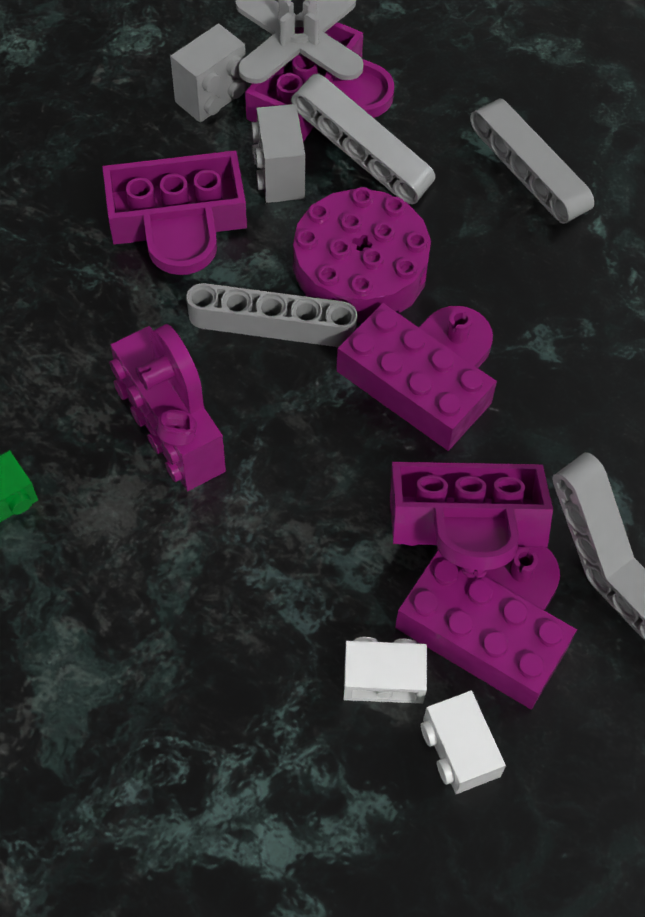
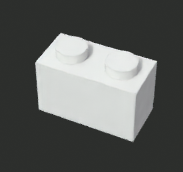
[344,637,427,704]
[421,690,506,794]

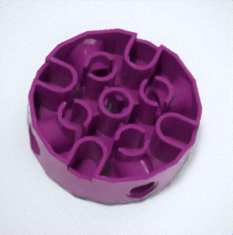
[293,187,431,323]

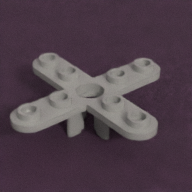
[236,0,363,84]

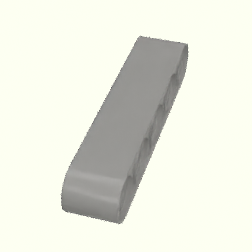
[291,74,435,204]
[470,98,594,224]
[187,283,357,347]

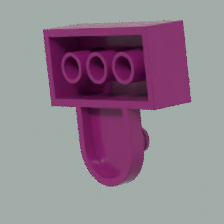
[245,22,395,142]
[102,150,247,275]
[337,303,497,451]
[109,324,226,492]
[390,462,553,578]
[395,546,577,710]

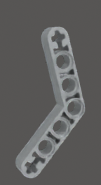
[552,452,645,640]

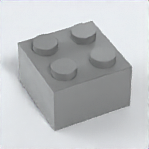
[170,23,247,123]
[251,104,305,203]

